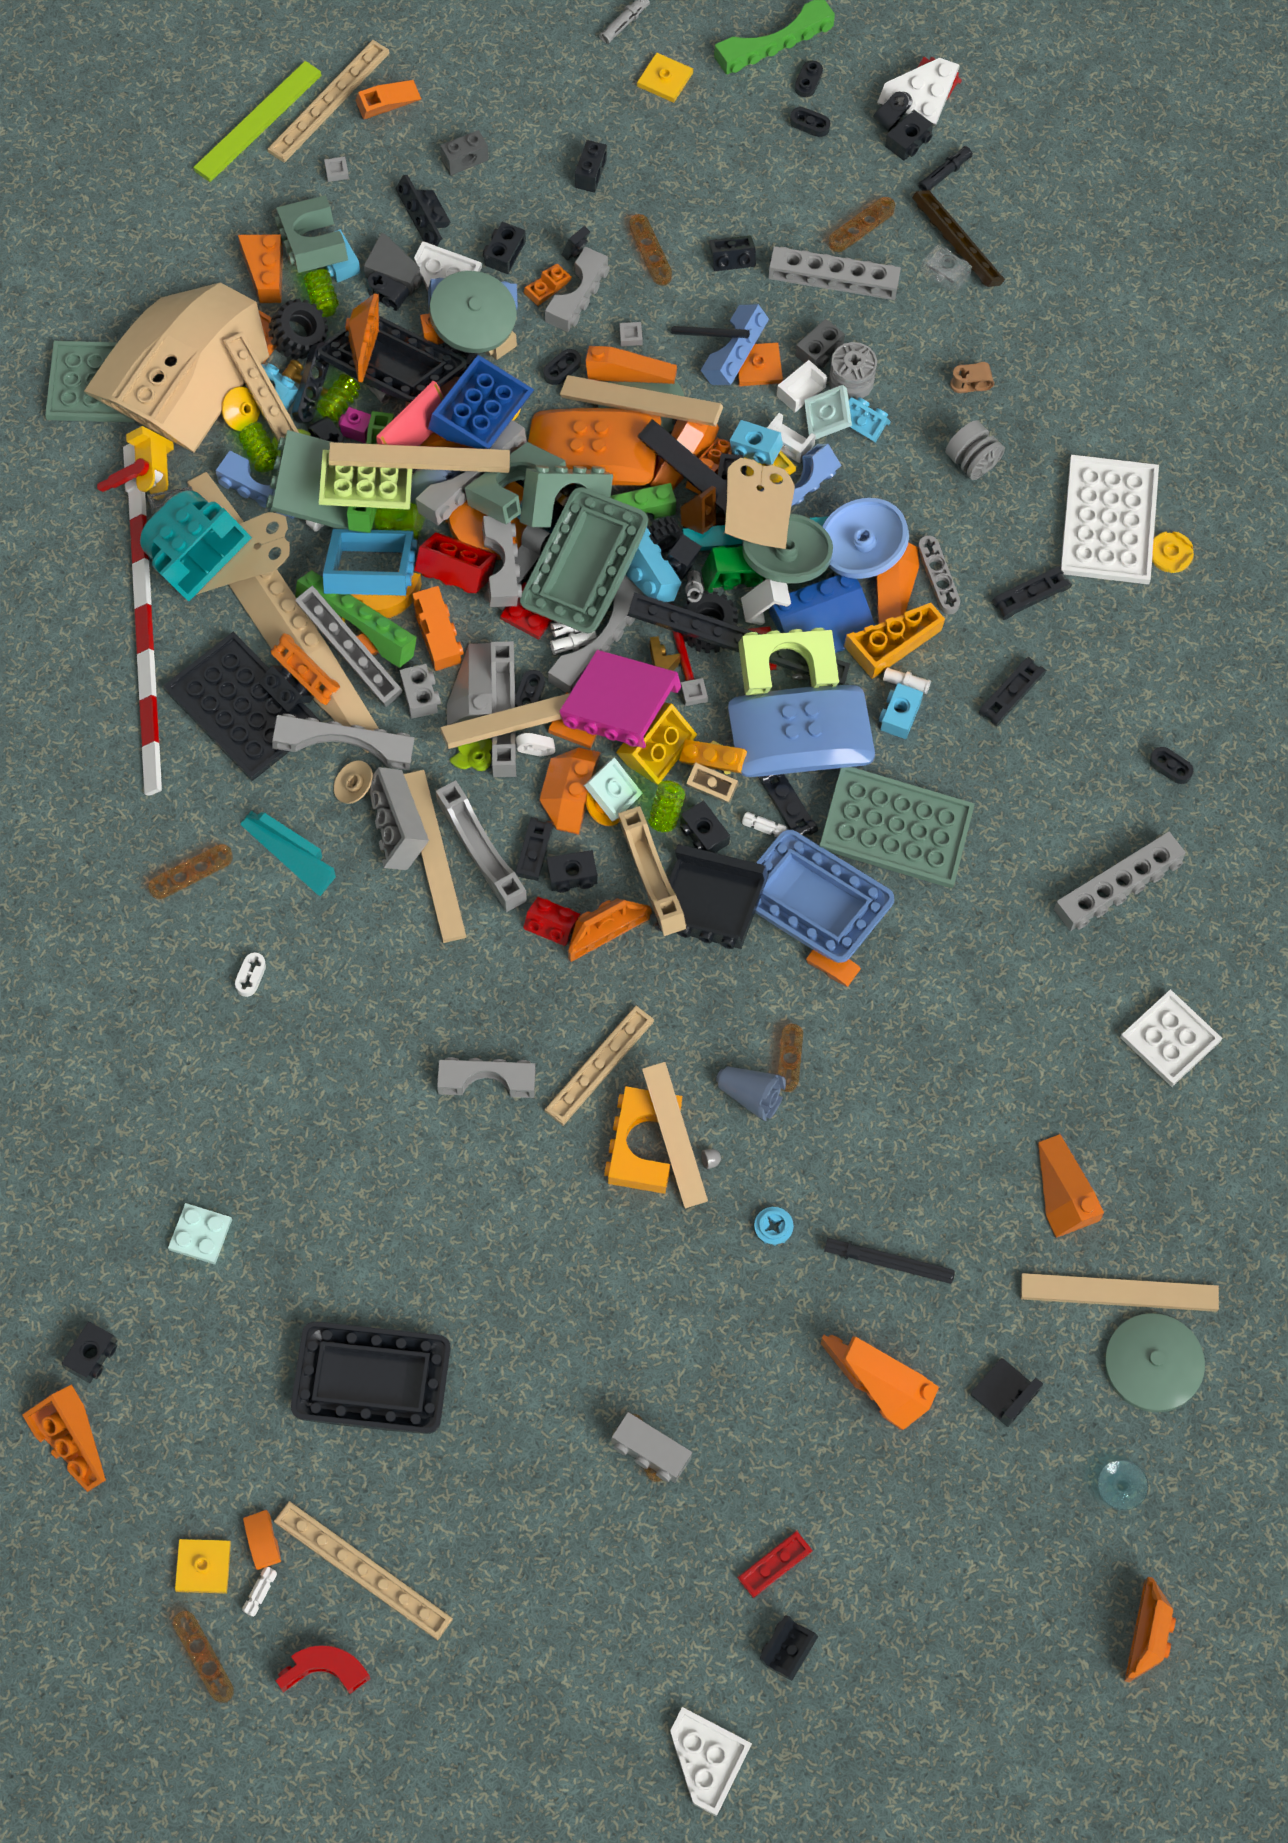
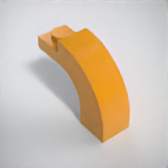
[350,570,422,618]

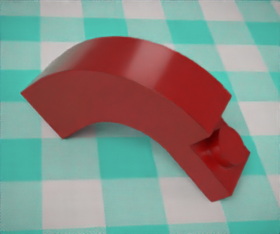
[275,1646,371,1694]

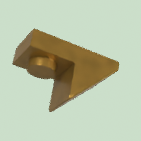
[649,636,680,671]

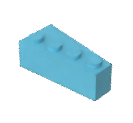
[626,527,682,602]

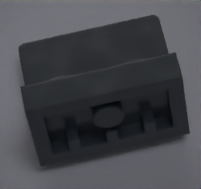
[971,1358,1043,1427]

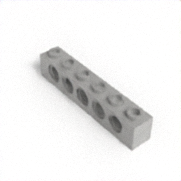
[769,246,901,300]
[1054,832,1186,931]

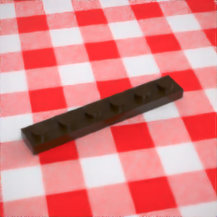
[912,190,1005,287]

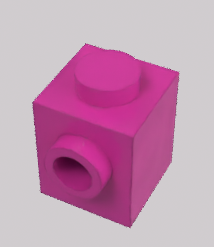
[338,407,371,444]

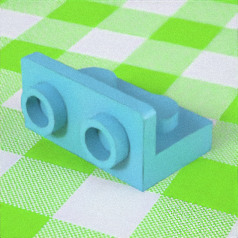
[849,397,891,443]

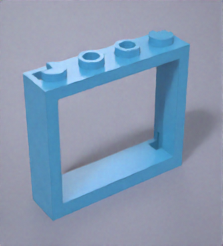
[323,529,418,596]

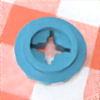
[754,1207,793,1246]

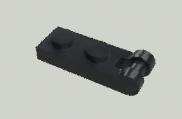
[516,817,554,881]

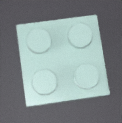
[804,385,852,440]
[584,758,643,821]
[168,1203,232,1264]

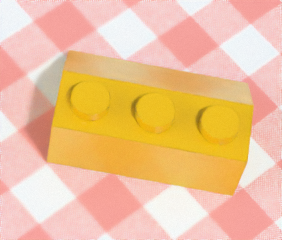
[616,703,697,785]

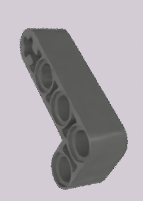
[484,525,551,611]

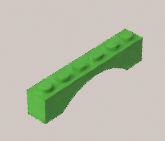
[714,0,835,75]
[347,411,394,533]
[295,570,417,668]

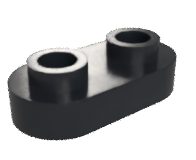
[795,60,823,97]
[790,107,831,137]
[543,349,581,385]
[515,670,545,707]
[1150,747,1193,784]

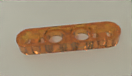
[828,197,896,252]
[629,214,672,286]
[148,844,233,899]
[173,1611,234,1703]

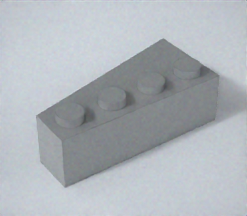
[369,767,429,870]

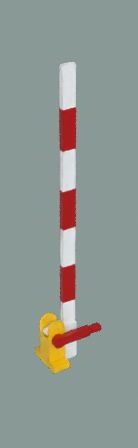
[97,426,174,796]

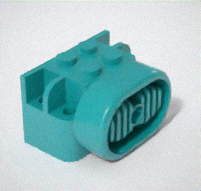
[140,491,252,601]

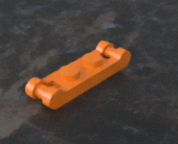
[270,633,340,705]

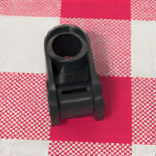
[873,91,912,131]
[368,272,410,311]
[308,415,344,443]

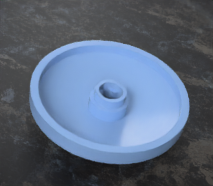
[822,498,909,579]

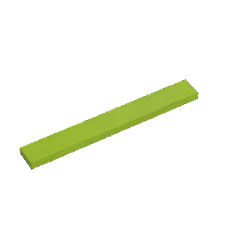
[194,61,322,182]

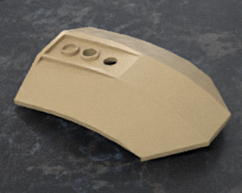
[84,283,270,453]

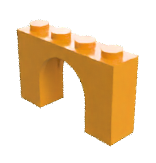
[604,1086,683,1194]

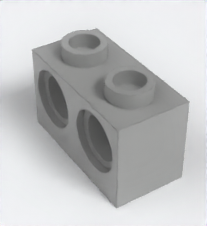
[400,664,441,719]

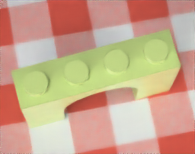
[738,628,839,695]

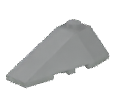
[447,643,492,725]

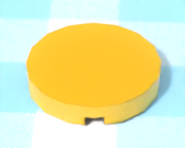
[1152,531,1194,573]

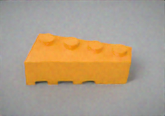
[844,603,945,679]

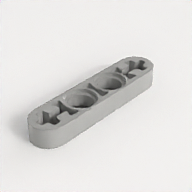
[918,536,960,614]

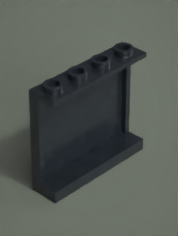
[650,844,769,949]

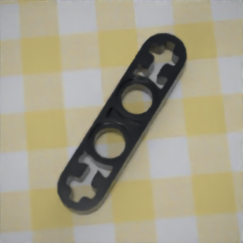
[292,342,331,424]

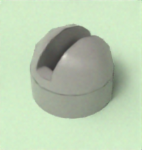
[701,1149,721,1169]

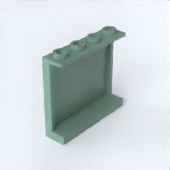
[266,430,349,529]

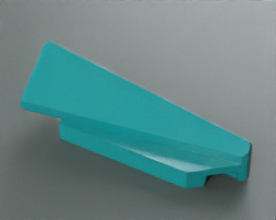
[241,811,336,896]

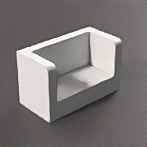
[777,360,827,412]
[767,413,816,463]
[741,579,791,625]

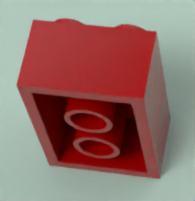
[414,532,497,594]

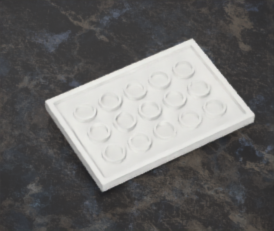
[1061,455,1159,584]

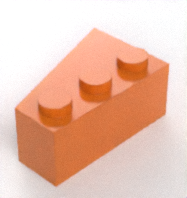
[238,235,283,303]
[412,586,464,671]

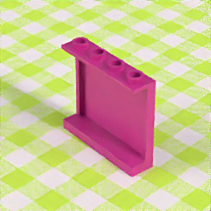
[560,650,681,748]

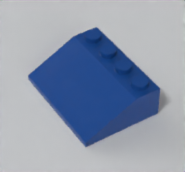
[428,355,534,449]
[769,575,875,653]

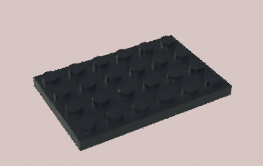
[163,631,321,781]

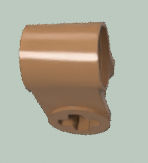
[950,362,994,393]

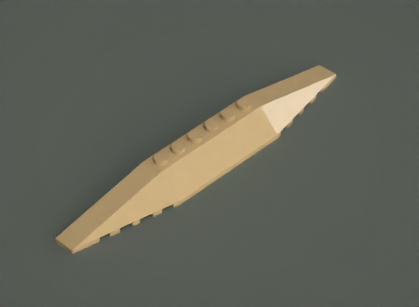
[187,472,379,753]

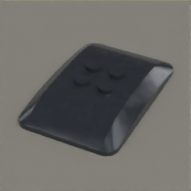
[317,316,466,403]
[291,1321,451,1434]

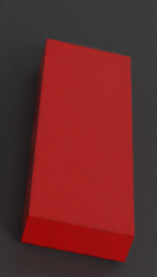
[737,1531,813,1598]

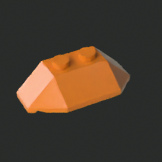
[539,747,601,835]
[568,898,652,962]
[1124,1577,1176,1682]

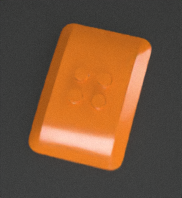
[528,408,662,485]

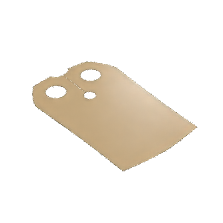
[725,458,795,549]
[196,512,290,595]

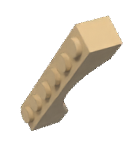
[618,806,686,936]

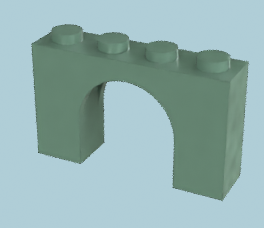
[274,195,348,273]
[465,442,566,525]
[520,465,613,527]

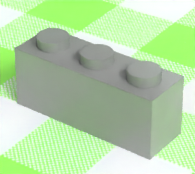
[611,1412,692,1483]

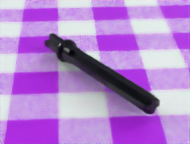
[824,1237,955,1284]

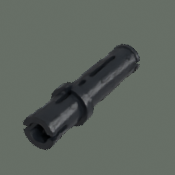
[918,146,973,191]

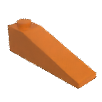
[345,294,379,382]
[586,346,677,384]
[649,419,720,490]
[875,542,919,624]
[1038,1134,1104,1238]
[842,1336,939,1430]
[22,1384,106,1492]

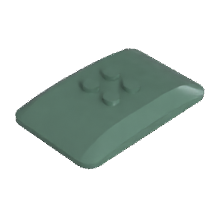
[520,487,648,634]

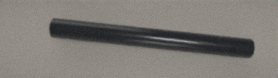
[671,326,750,338]

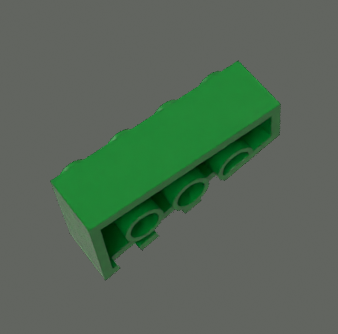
[701,546,767,593]

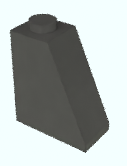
[364,233,422,295]

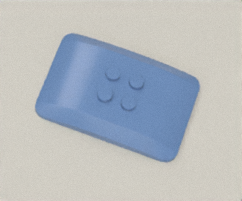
[728,685,875,777]
[755,830,894,963]

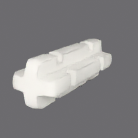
[742,812,787,837]
[242,1567,277,1617]

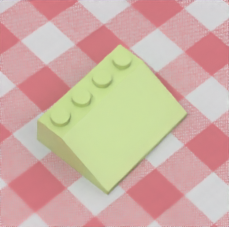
[319,450,412,509]

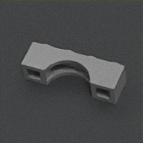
[545,247,610,332]
[482,516,522,607]
[437,1057,536,1098]

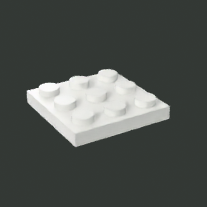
[1120,989,1222,1087]

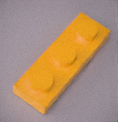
[679,739,747,773]

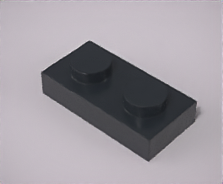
[561,226,590,260]

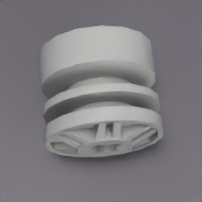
[829,342,877,400]
[945,420,1005,480]

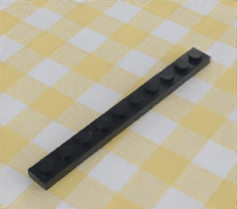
[627,592,850,685]

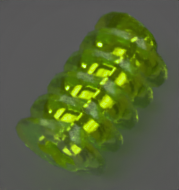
[303,269,339,317]
[316,374,360,423]
[239,422,278,473]
[648,780,686,832]

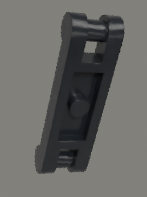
[992,566,1072,620]
[979,657,1047,727]
[758,774,818,836]

